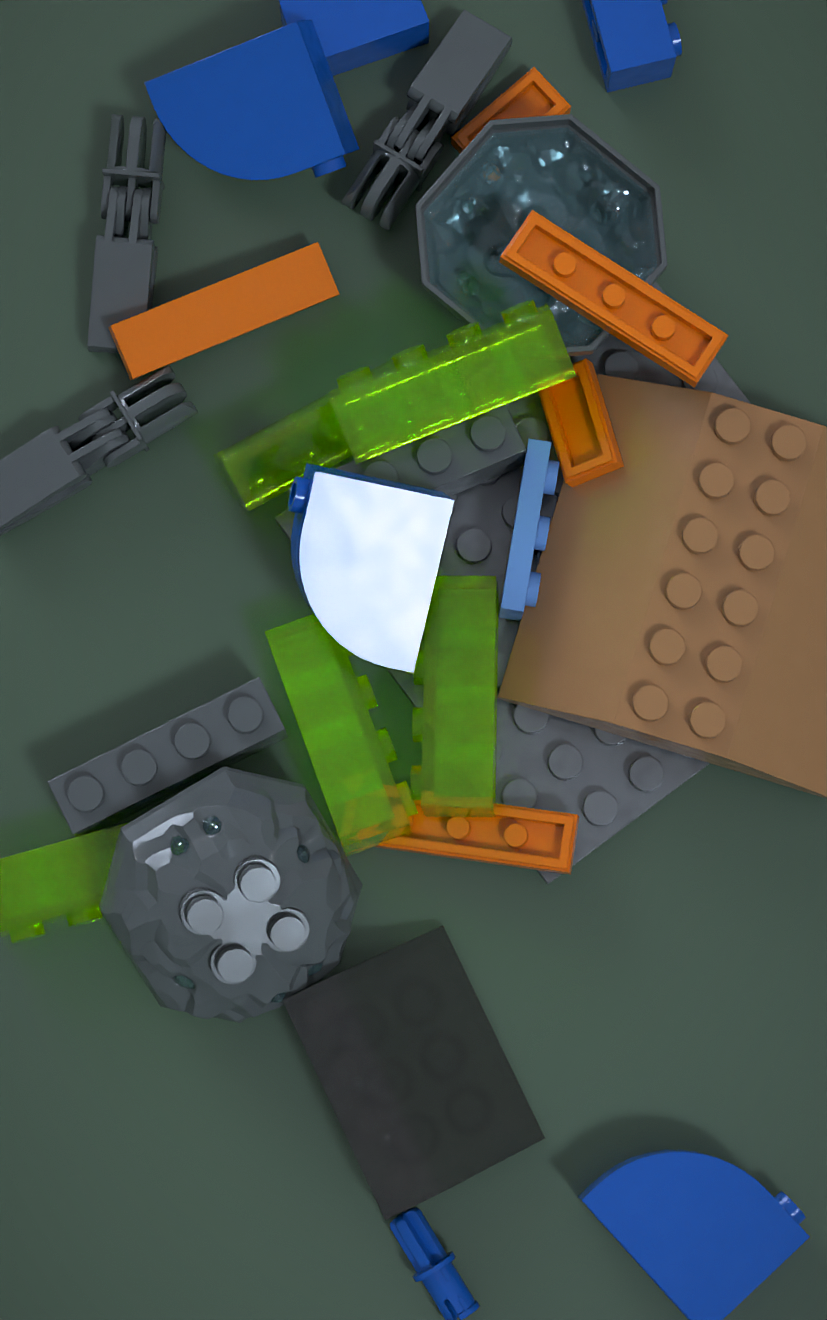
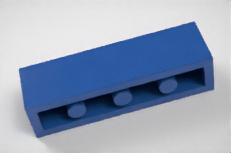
[582,0,682,93]

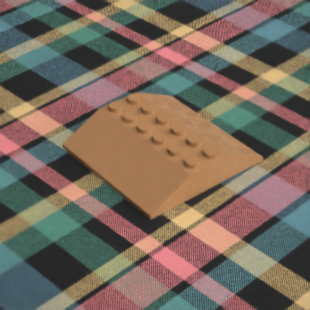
[497,374,827,799]

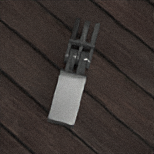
[341,9,513,231]
[87,114,167,354]
[0,365,198,536]

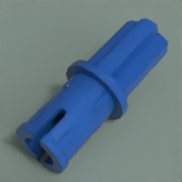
[390,1207,480,1320]

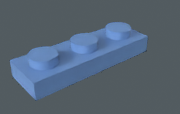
[498,438,560,621]

